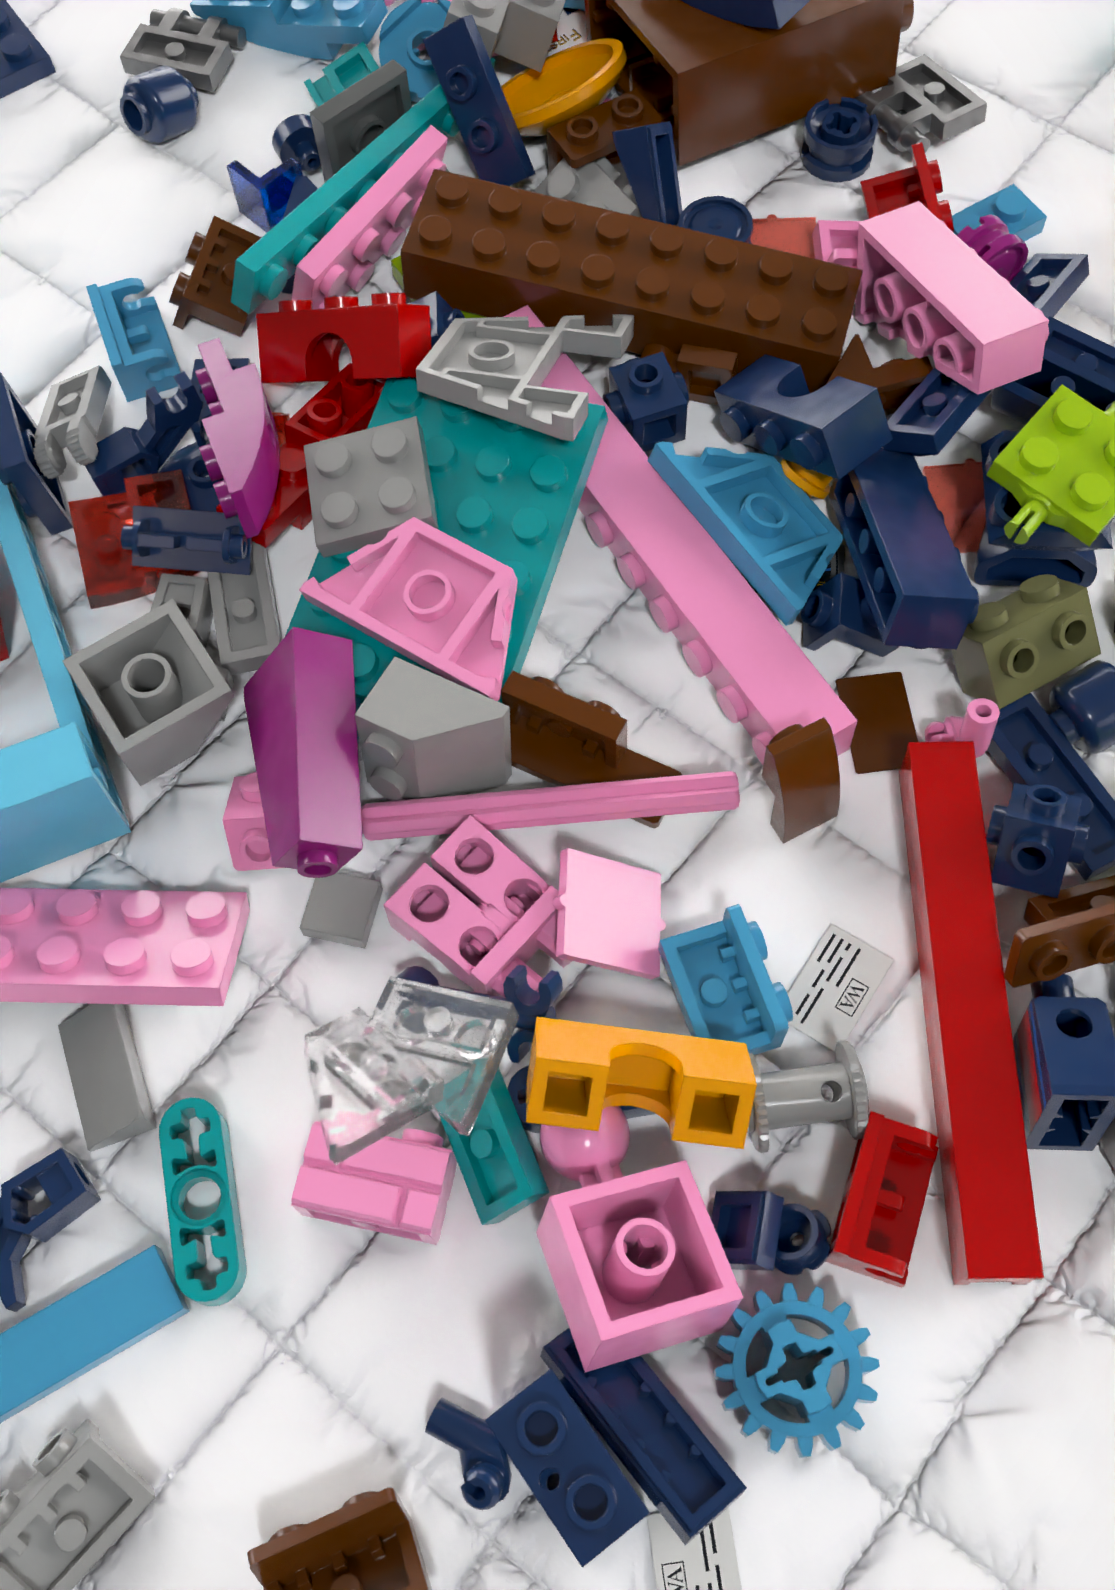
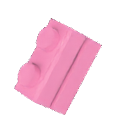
[291,1114,457,1245]

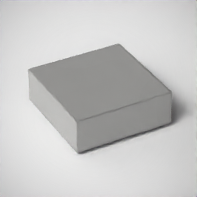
[299,873,383,949]

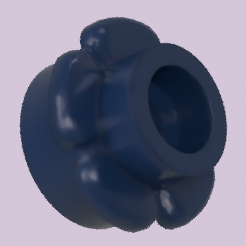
[774,1203,832,1276]

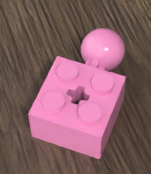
[536,1106,743,1372]

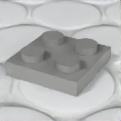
[304,416,438,558]

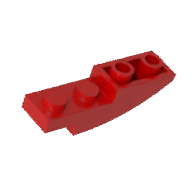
[216,363,387,548]

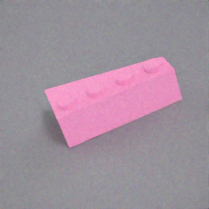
[855,201,1049,395]

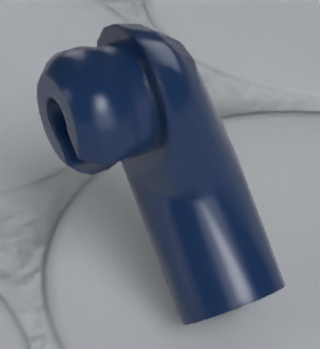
[425,1397,512,1510]

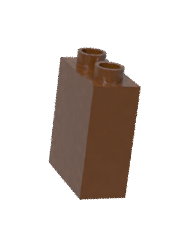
[584,0,914,166]

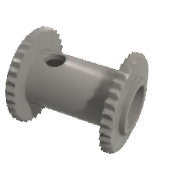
[747,1040,869,1153]

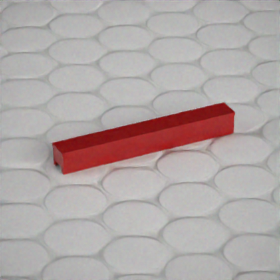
[898,741,1044,1285]

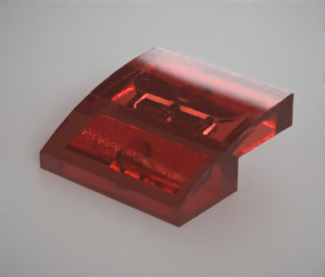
[68,469,201,609]

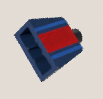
[1013,974,1115,1151]

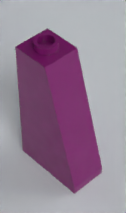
[244,627,363,878]

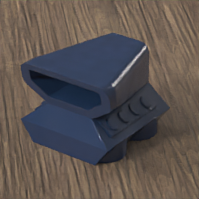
[973,430,1114,587]

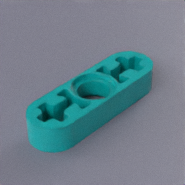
[159,1098,247,1306]

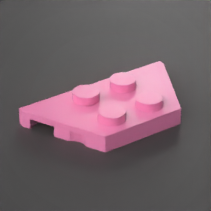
[299,517,518,701]

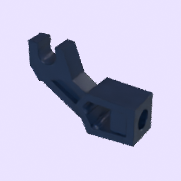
[85,371,203,506]
[0,1148,101,1312]

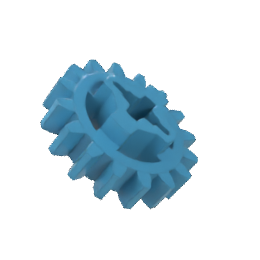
[714,1283,880,1458]

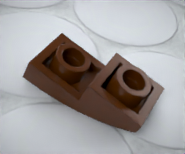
[762,717,840,844]

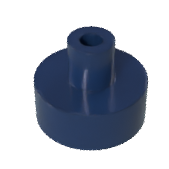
[272,114,321,172]

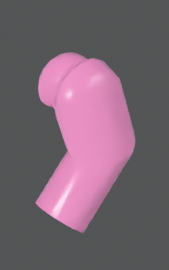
[925,698,1000,758]

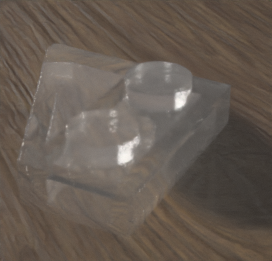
[362,976,520,1136]
[304,1007,446,1165]

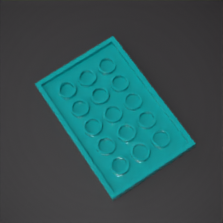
[285,378,608,704]

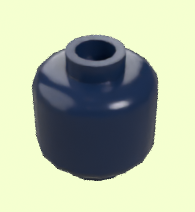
[120,65,198,144]
[1048,660,1115,754]

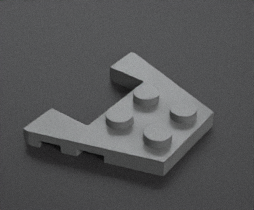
[416,314,634,441]

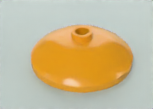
[501,38,627,137]

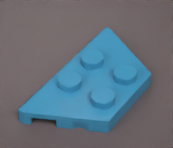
[647,441,844,626]

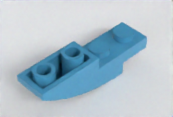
[189,0,388,60]

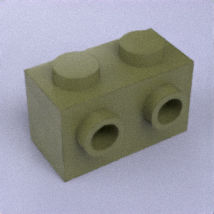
[951,574,1101,710]

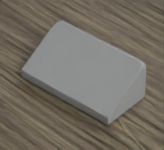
[58,1004,157,1152]

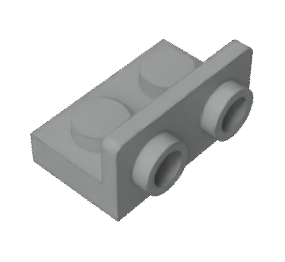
[0,1419,155,1590]

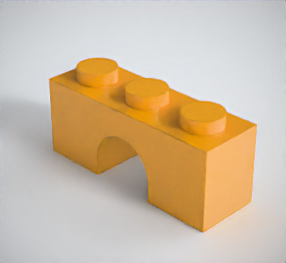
[526,1017,757,1149]

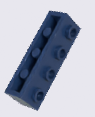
[828,448,979,650]

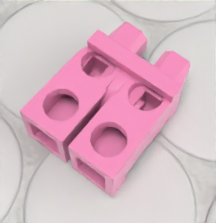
[383,815,572,998]

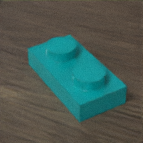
[432,1064,550,1225]

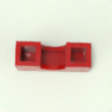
[256,293,432,384]

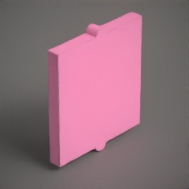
[553,848,666,980]

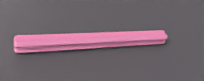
[361,771,740,841]

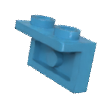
[658,904,793,1055]

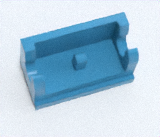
[86,278,181,403]

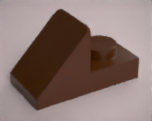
[827,334,933,416]

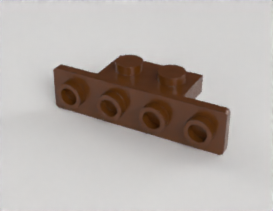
[501,670,682,828]
[1004,875,1115,988]

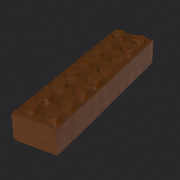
[400,169,863,393]

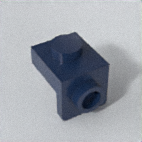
[801,572,899,657]

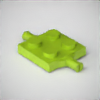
[986,384,1115,547]

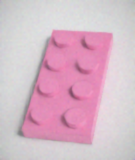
[291,125,449,309]
[0,888,250,1006]

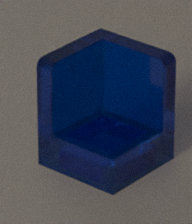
[226,158,303,233]

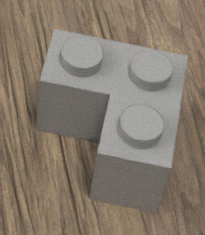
[443,0,566,72]

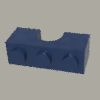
[714,354,893,480]

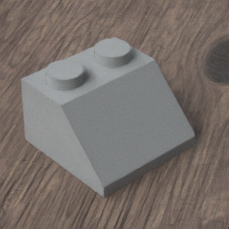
[62,599,234,786]
[355,657,512,801]

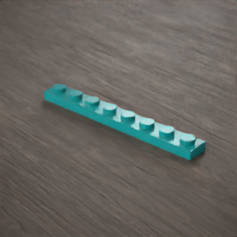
[231,58,496,314]

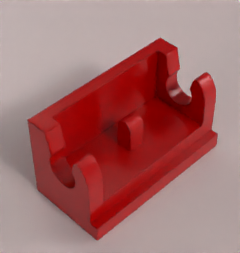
[825,1111,939,1288]

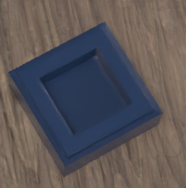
[711,1191,784,1271]

